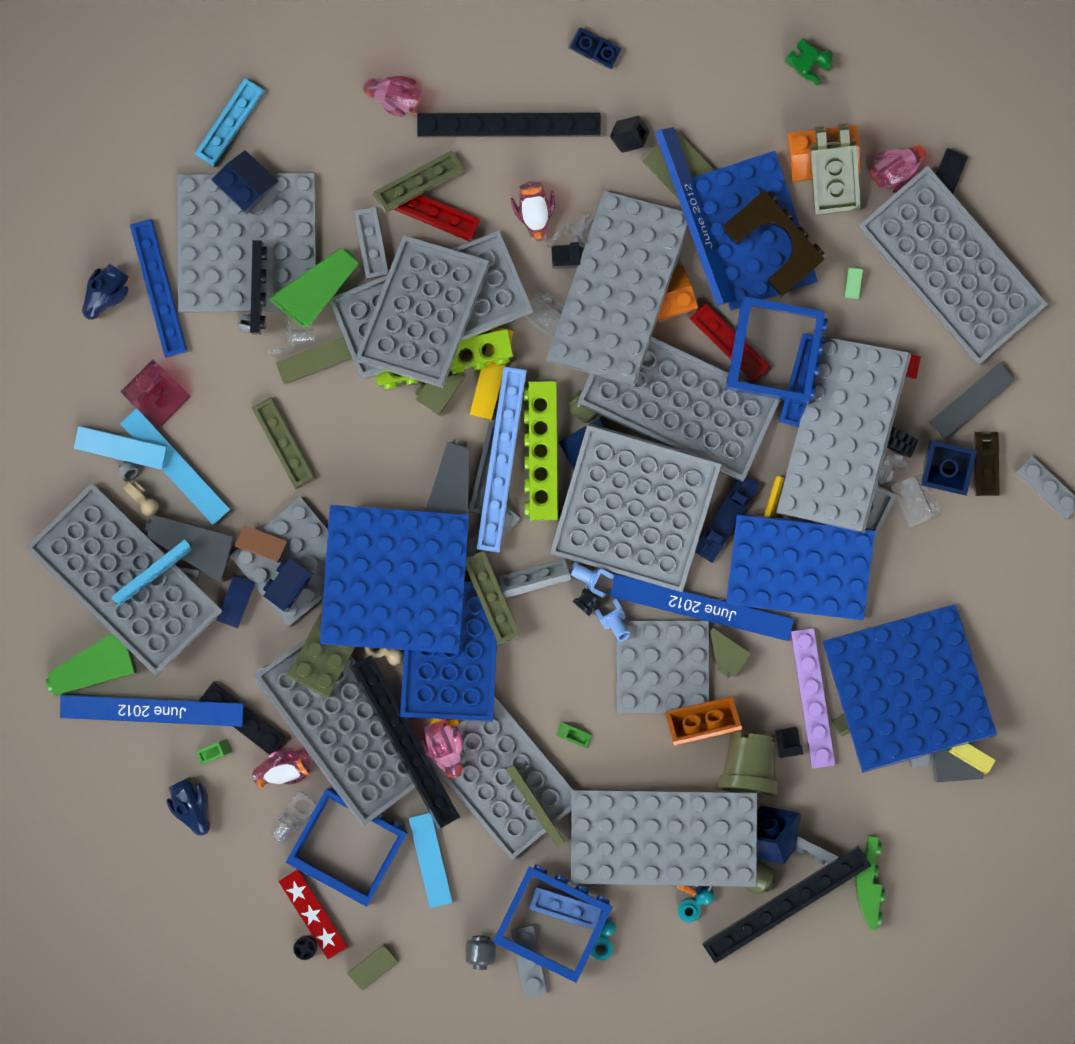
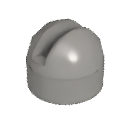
[238,314,251,333]
[118,461,139,481]

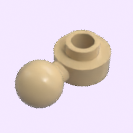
[123,481,159,517]
[365,647,404,666]

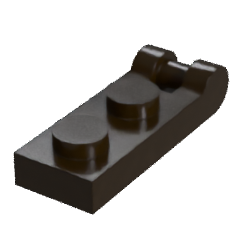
[974,432,1000,496]

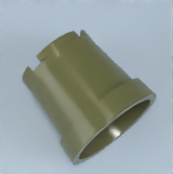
[717,733,778,796]

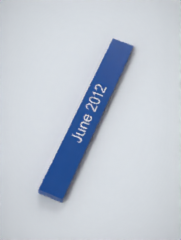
[655,127,736,306]
[610,574,794,641]
[60,694,244,727]

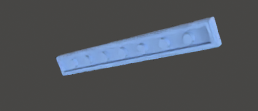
[477,367,527,553]

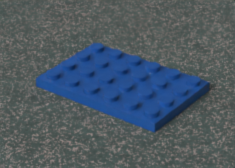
[692,151,818,311]
[726,513,875,620]
[400,582,500,722]

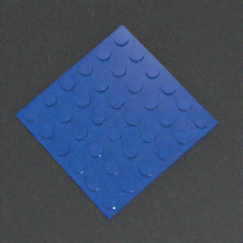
[320,505,469,654]
[823,604,997,773]

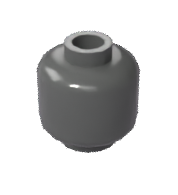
[466,935,496,970]

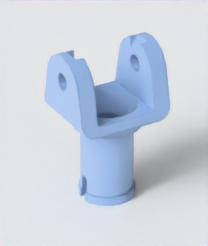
[569,562,615,598]
[594,599,630,642]

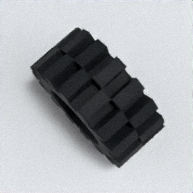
[887,426,919,458]

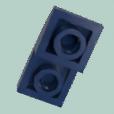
[568,27,621,69]
[216,574,256,629]

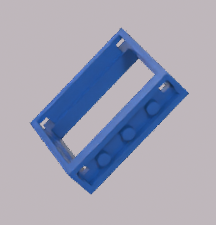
[725,296,828,405]
[286,787,408,907]
[493,864,613,983]

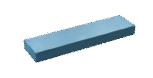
[195,78,265,167]
[74,426,168,469]
[111,539,192,606]
[409,813,453,908]

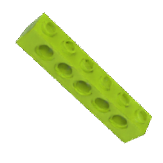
[376,329,514,390]
[524,381,558,521]

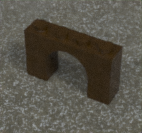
[721,190,825,298]

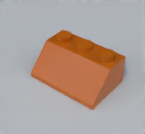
[786,124,860,182]
[656,266,698,323]
[665,696,742,747]

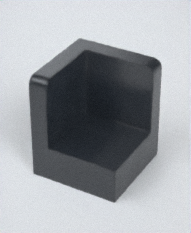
[610,115,650,153]
[551,242,580,269]
[775,727,804,758]

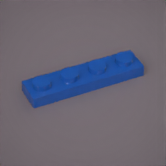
[779,333,825,428]

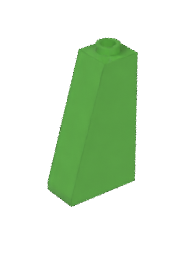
[269,248,359,329]
[46,633,137,696]

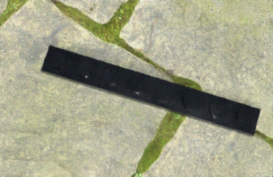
[417,113,601,137]
[350,655,460,829]
[702,845,871,964]

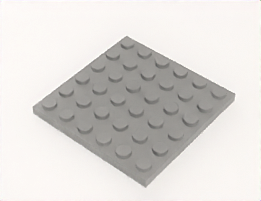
[177,173,316,313]
[550,423,722,592]

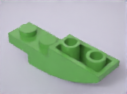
[855,835,885,931]

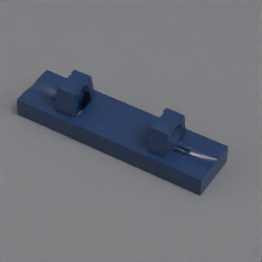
[695,476,760,563]

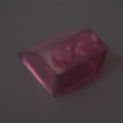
[120,359,191,429]

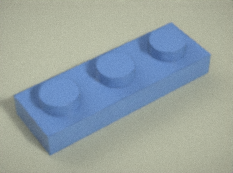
[529,887,602,930]

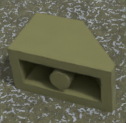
[415,374,465,416]
[709,628,751,678]

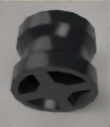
[572,588,601,616]
[293,935,317,960]

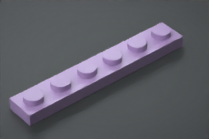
[791,628,835,769]

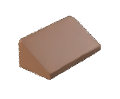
[235,525,287,563]

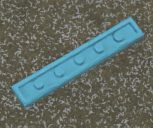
[120,408,230,525]

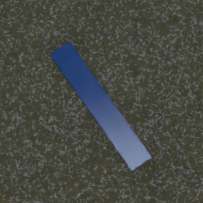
[130,219,188,358]

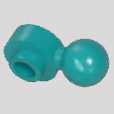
[678,886,715,922]
[590,918,616,961]

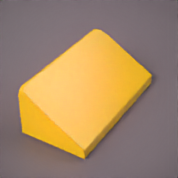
[764,476,785,518]

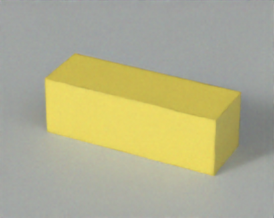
[949,744,996,774]

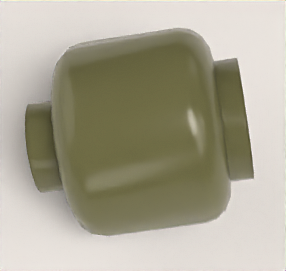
[568,389,601,423]
[746,860,774,894]

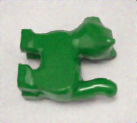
[785,38,834,86]

